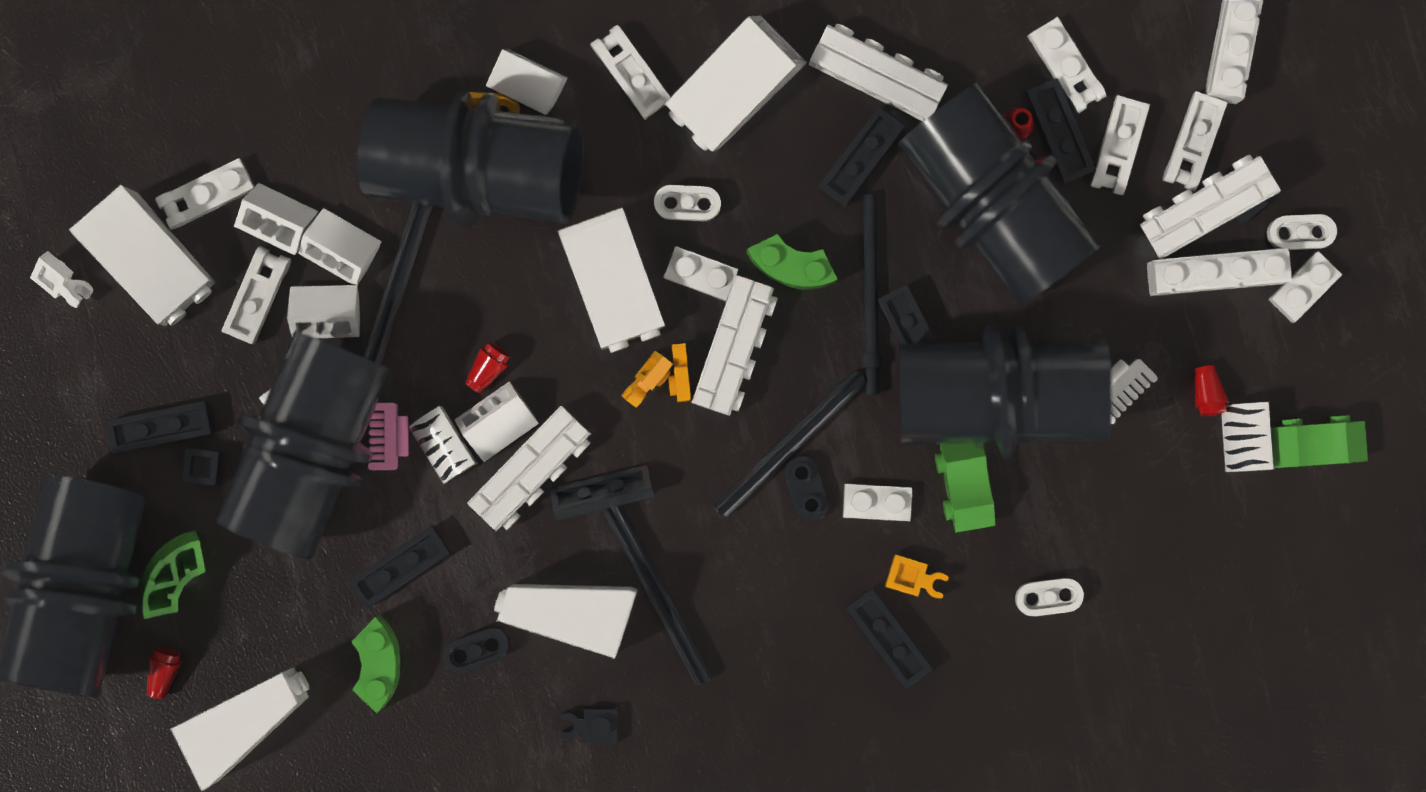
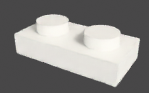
[664,246,738,301]
[1268,251,1342,323]
[843,484,912,521]

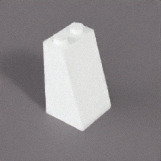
[665,16,807,152]
[69,185,216,326]
[558,208,665,353]
[494,584,638,658]
[171,667,310,790]

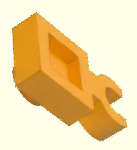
[668,343,691,402]
[622,351,673,408]
[885,554,949,598]

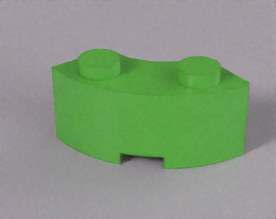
[747,234,838,289]
[1270,415,1368,468]
[935,443,995,533]
[139,530,206,619]
[352,615,400,713]

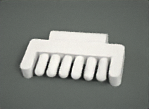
[1111,359,1157,424]

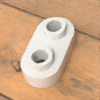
[654,185,721,221]
[1267,214,1337,250]
[1015,578,1084,616]

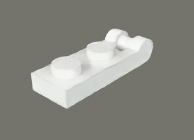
[1028,17,1107,114]
[590,25,671,120]
[1163,91,1228,191]
[1090,95,1150,195]
[155,158,255,230]
[221,246,291,345]

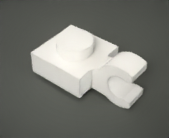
[30,251,93,308]

